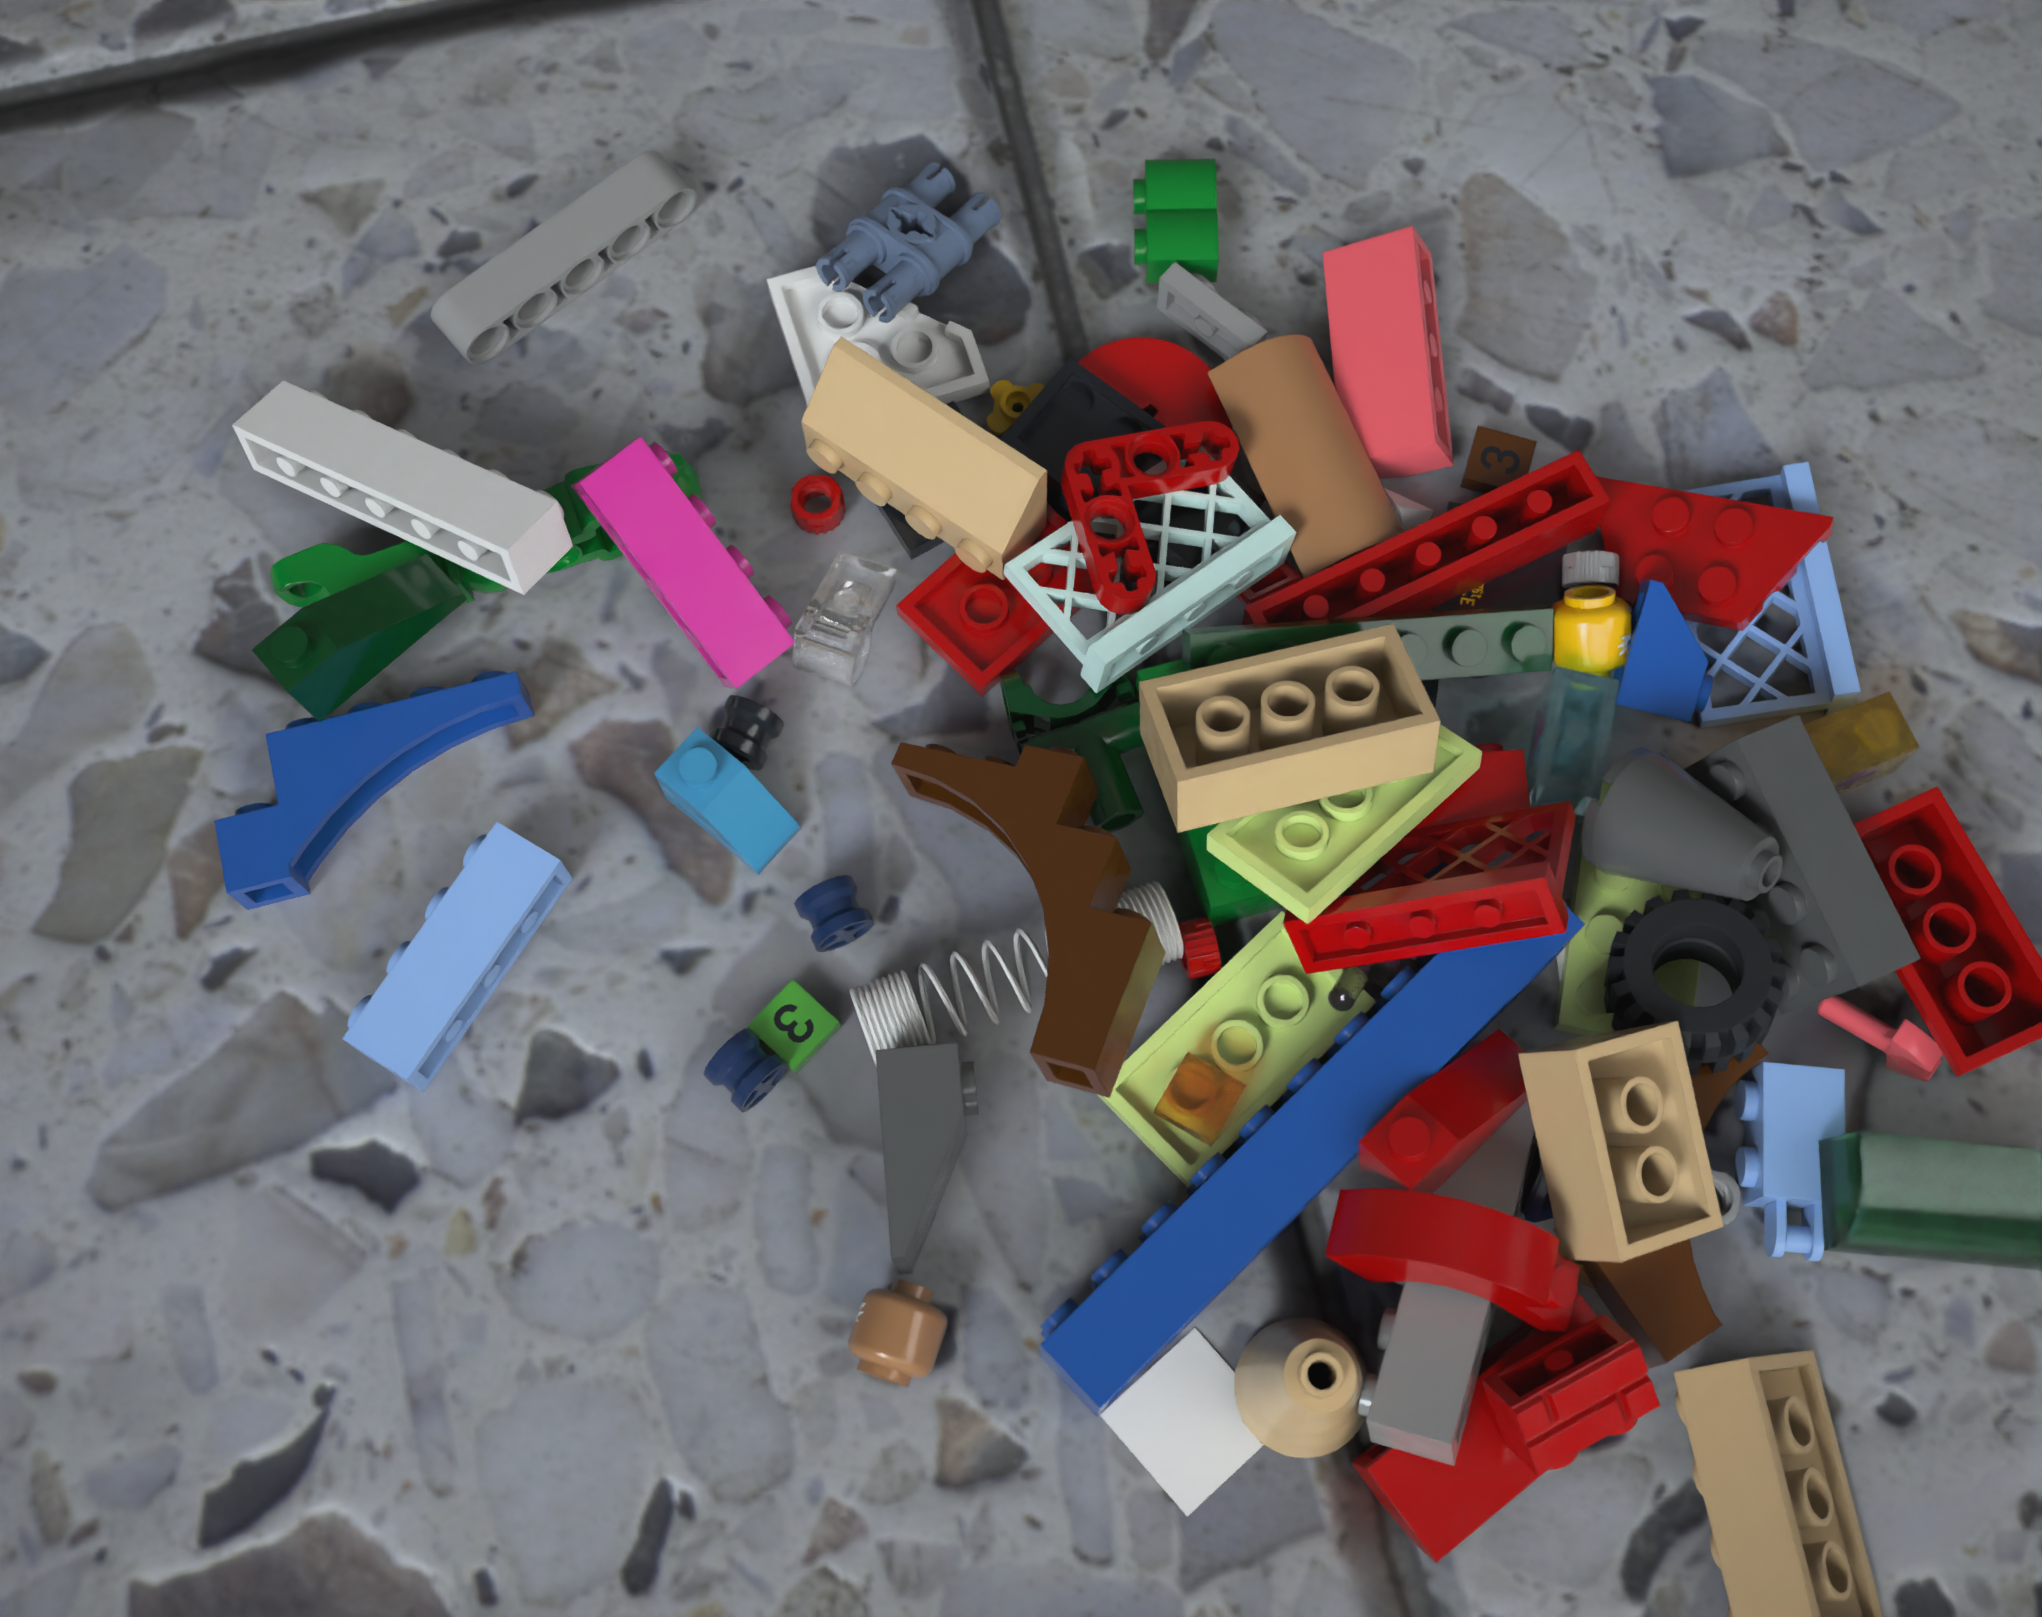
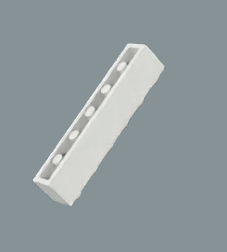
[232,380,573,595]

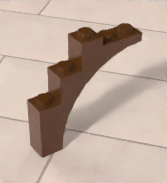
[891,742,1166,1098]

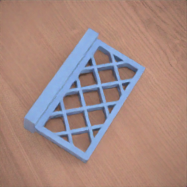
[1684,461,1861,728]

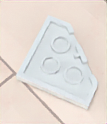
[767,265,990,406]

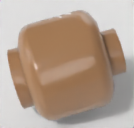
[848,1278,948,1387]

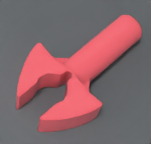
[1817,995,1943,1082]

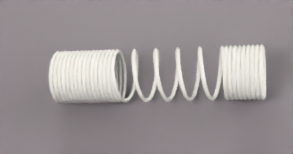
[849,880,1184,1067]

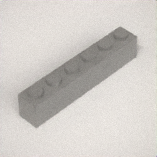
[1358,1040,1538,1466]

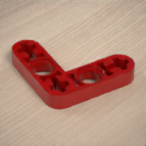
[1061,421,1239,615]

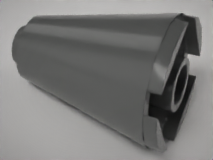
[1581,747,1783,901]

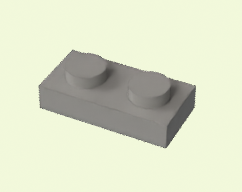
[1157,262,1268,361]

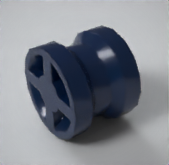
[794,875,874,952]
[703,1028,788,1113]

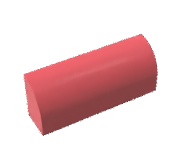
[1322,226,1454,478]

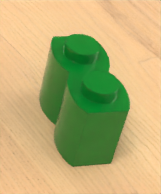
[1133,158,1219,284]

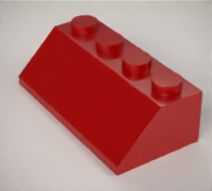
[1854,786,2042,1077]

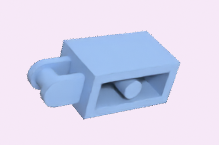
[1734,1062,1846,1262]

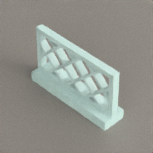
[1003,446,1297,693]

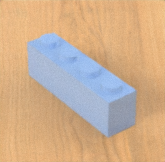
[342,822,573,1092]

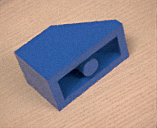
[1607,580,1713,723]

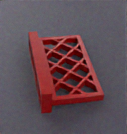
[1283,800,1576,974]

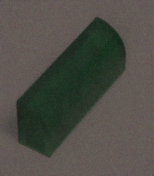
[1818,1131,2042,1271]

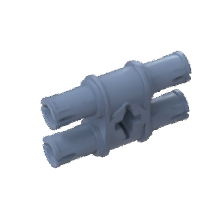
[816,162,1001,323]

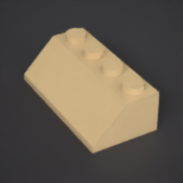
[801,336,1047,580]
[1673,1350,1883,1617]

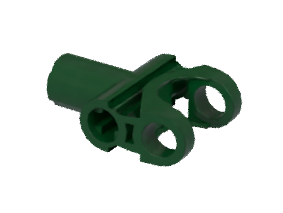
[999,669,1145,833]

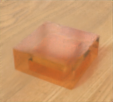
[1154,1052,1246,1147]

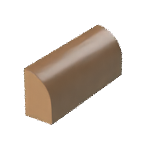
[1208,334,1405,578]

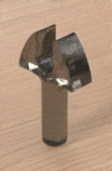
[1328,959,1402,1012]

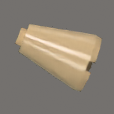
[1234,1317,1369,1458]

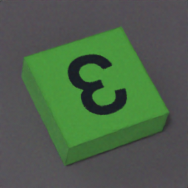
[747,979,841,1074]

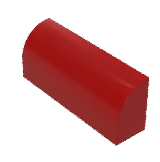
[1351,1294,1597,1563]

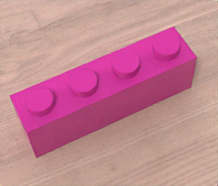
[571,437,796,689]

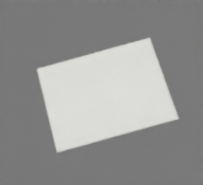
[1100,1328,1263,1517]

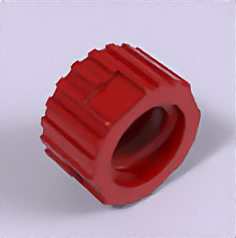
[790,474,846,535]
[1178,916,1221,979]

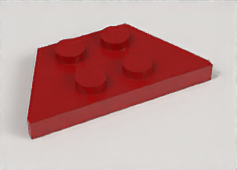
[1596,476,1834,631]

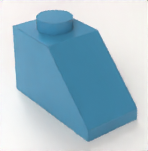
[654,727,801,875]

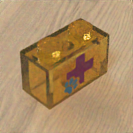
[1804,691,1920,794]

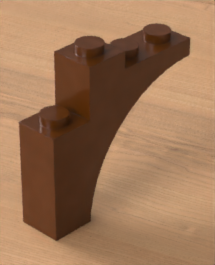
[1553,1043,1768,1369]

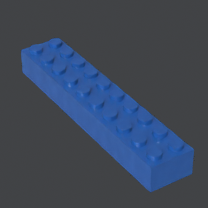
[1040,905,1585,1417]

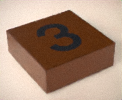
[1460,425,1537,494]

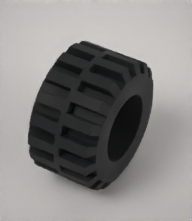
[1604,889,1786,1076]

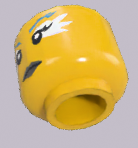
[1552,585,1632,682]

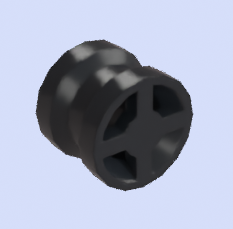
[708,695,785,771]

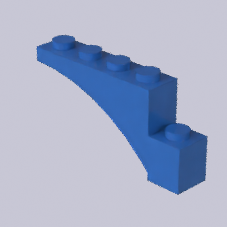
[214,671,534,910]

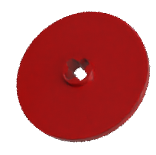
[1077,337,1232,460]

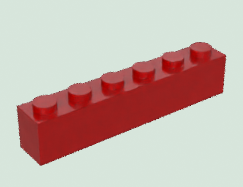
[1242,450,1611,625]

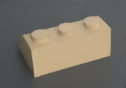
[1518,1021,1724,1262]

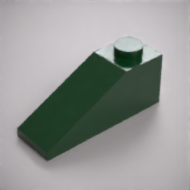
[252,554,467,722]

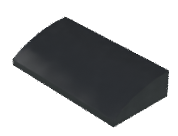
[1000,358,1266,588]

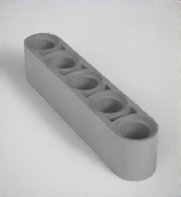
[431,150,697,365]

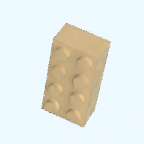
[1139,624,1440,833]

